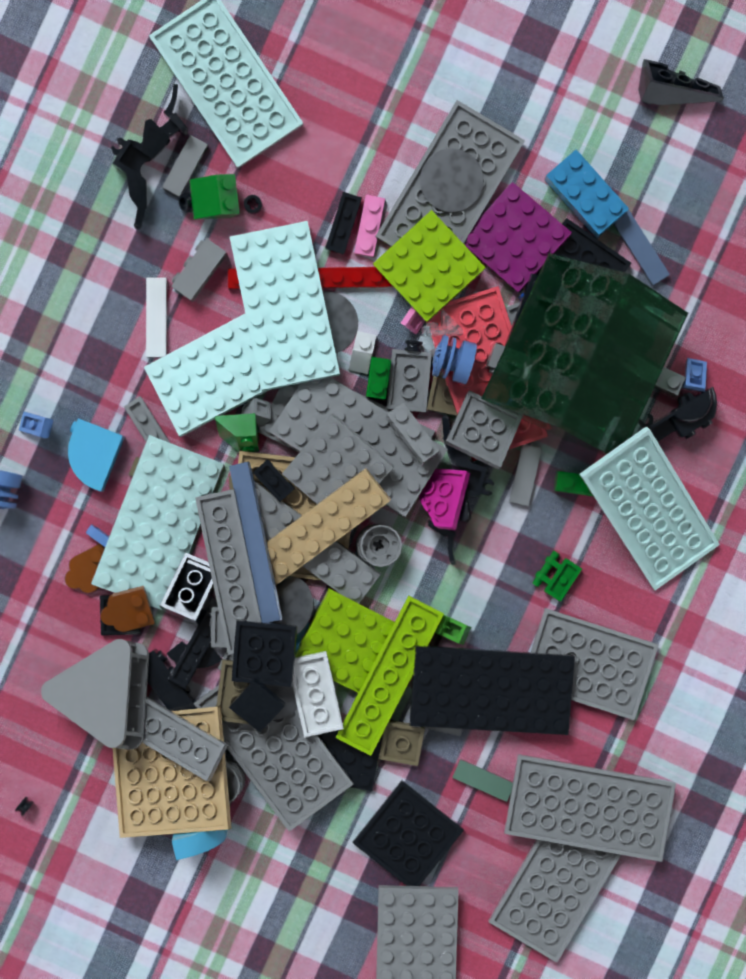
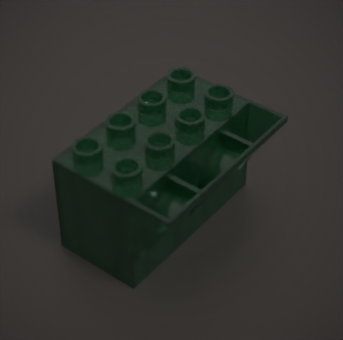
[481,253,688,455]

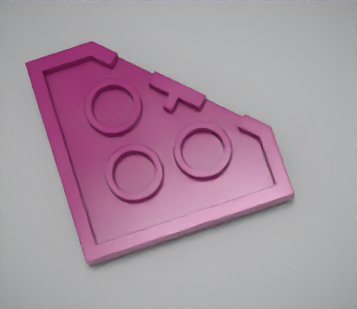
[418,469,470,530]

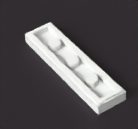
[146,278,167,357]

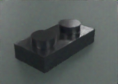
[253,459,295,502]

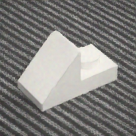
[348,331,377,374]

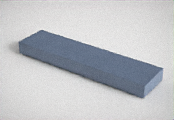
[614,210,670,286]

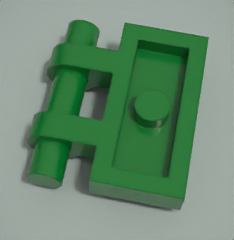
[532,550,582,602]

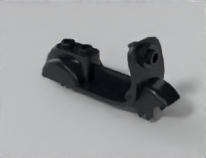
[606,387,717,452]

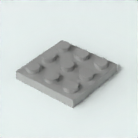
[445,390,523,470]

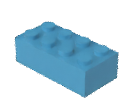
[545,149,629,239]

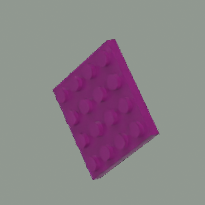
[460,182,572,293]

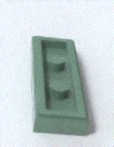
[452,759,513,802]

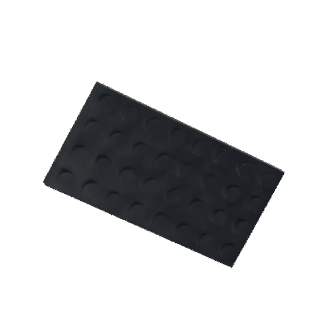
[409,645,575,735]

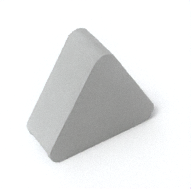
[41,639,149,750]

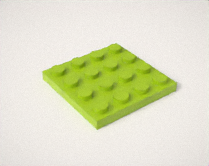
[373,210,486,323]
[295,588,394,693]

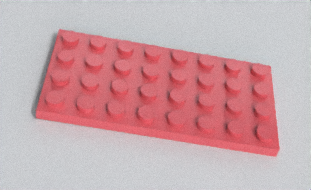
[427,286,548,462]

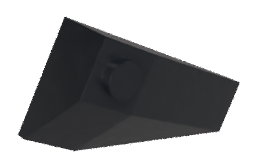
[638,59,724,105]

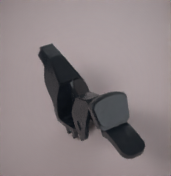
[111,84,188,230]
[428,415,494,565]

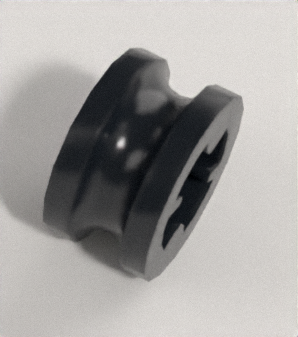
[244,195,262,214]
[404,340,423,352]
[15,796,34,817]

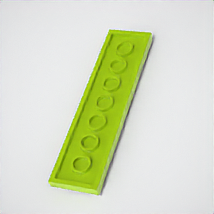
[336,595,444,756]

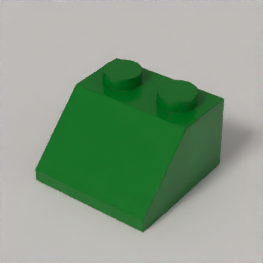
[189,174,240,220]
[215,413,259,452]

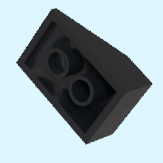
[160,552,214,626]

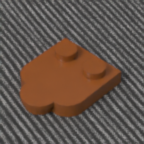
[65,544,105,593]
[100,586,155,632]

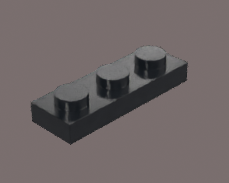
[325,192,362,255]

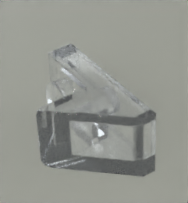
[421,310,463,336]

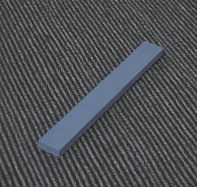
[229,462,282,623]

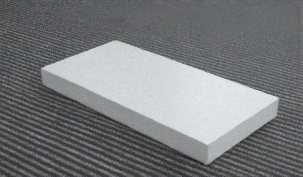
[293,651,344,738]

